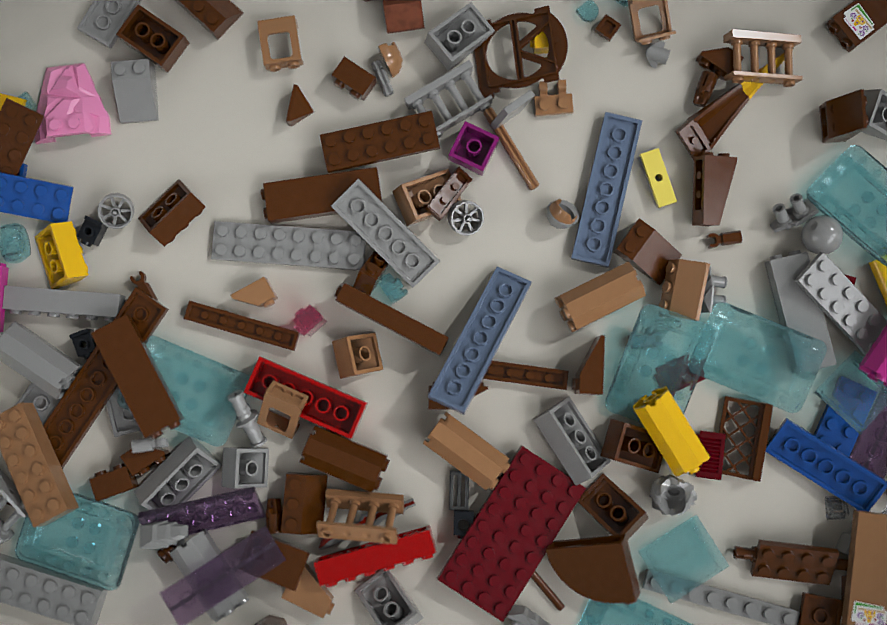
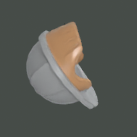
[546,199,580,229]

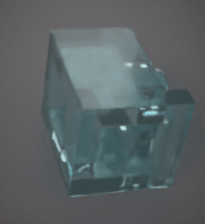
[379,273,408,304]

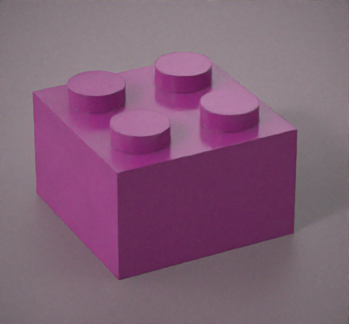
[448,121,500,176]

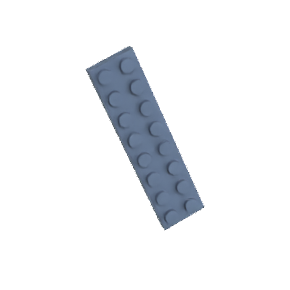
[571,112,642,268]
[428,267,532,415]

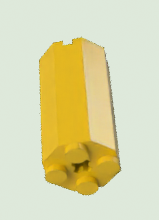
[633,386,710,477]

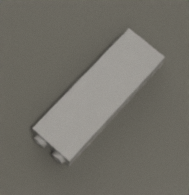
[765,250,837,374]

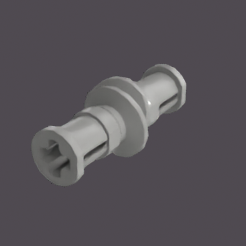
[227,390,267,448]

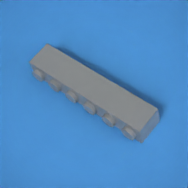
[2,286,125,321]

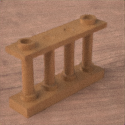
[723,29,803,87]
[317,489,404,544]

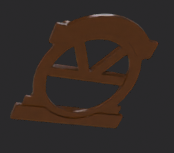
[474,6,568,99]

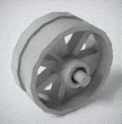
[97,193,135,229]
[447,200,484,236]

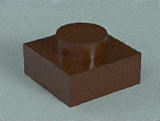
[594,14,621,42]

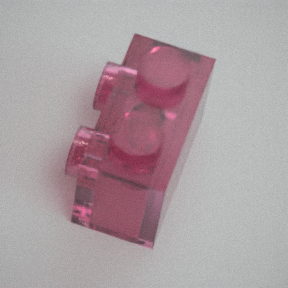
[293,305,327,337]

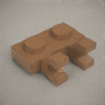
[534,79,574,117]

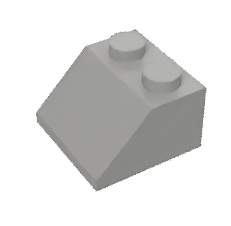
[221,447,269,489]

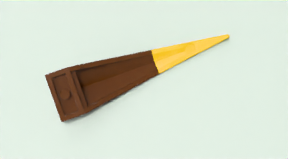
[675,50,793,160]

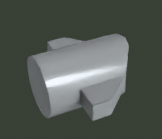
[646,41,670,68]

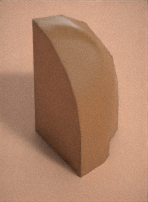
[378,42,403,78]

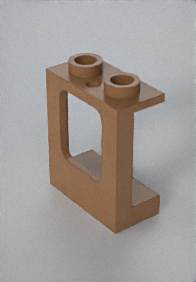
[628,0,676,45]
[257,15,304,72]
[257,380,309,439]

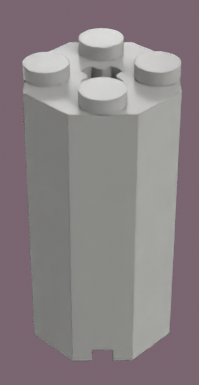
[0,321,83,399]
[170,529,249,622]

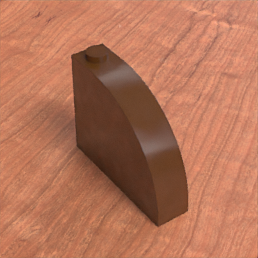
[546,534,641,605]

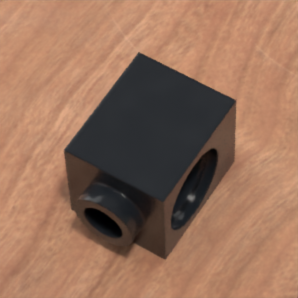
[453,510,474,539]

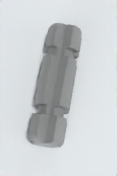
[372,60,394,97]

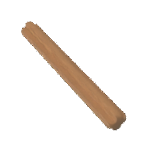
[484,107,539,190]

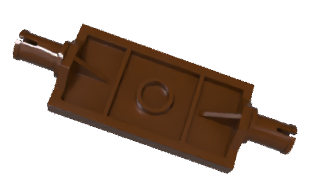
[733,540,848,585]

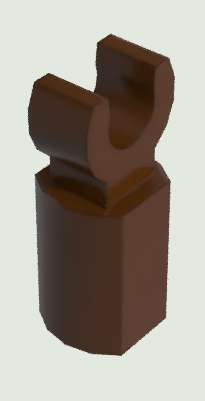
[706,230,742,248]
[130,271,158,300]

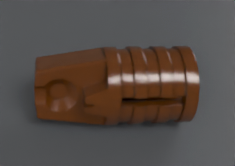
[693,71,718,107]
[265,498,283,534]

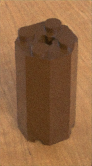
[300,425,390,493]

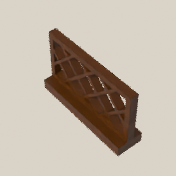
[719,396,773,482]

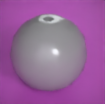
[801,215,843,254]

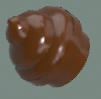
[156,544,177,564]

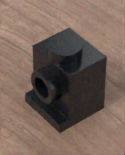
[77,215,108,247]
[69,328,97,359]

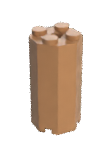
[555,261,646,332]
[423,412,510,490]

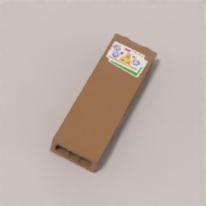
[841,510,887,625]

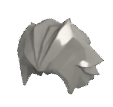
[650,474,697,516]

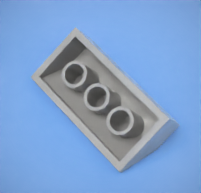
[534,397,611,486]
[134,436,222,520]

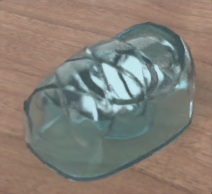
[0,223,31,264]

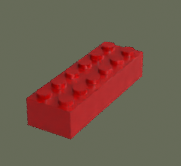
[244,356,368,439]
[314,525,436,588]

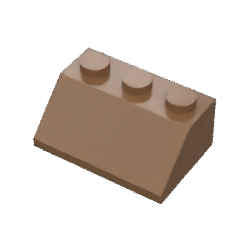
[658,259,710,321]

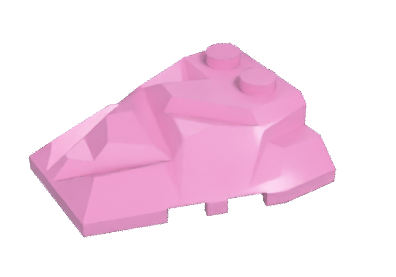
[35,63,111,144]

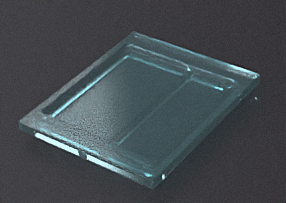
[814,351,887,434]
[638,515,729,603]

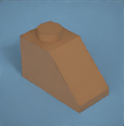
[230,277,278,308]

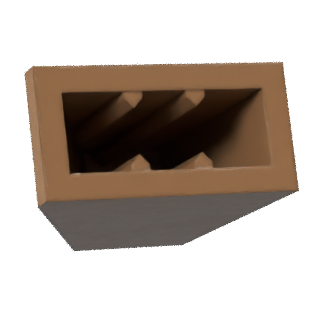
[281,563,335,618]

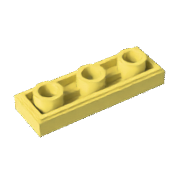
[640,148,677,208]

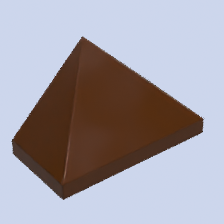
[286,84,314,126]

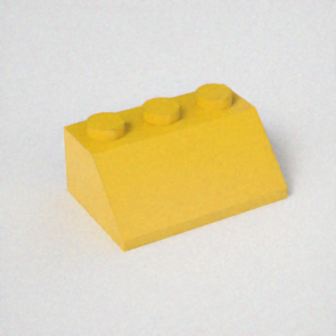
[35,221,89,289]

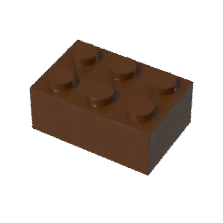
[116,4,190,73]

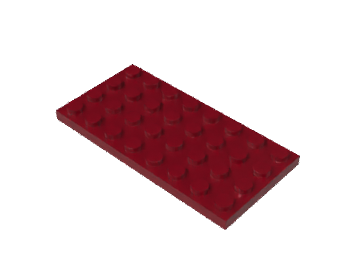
[436,445,586,622]

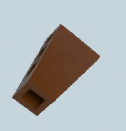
[692,152,737,226]

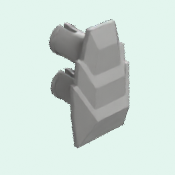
[770,193,819,233]
[701,267,728,313]
[140,520,188,549]
[508,604,550,625]

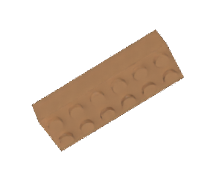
[0,402,79,528]

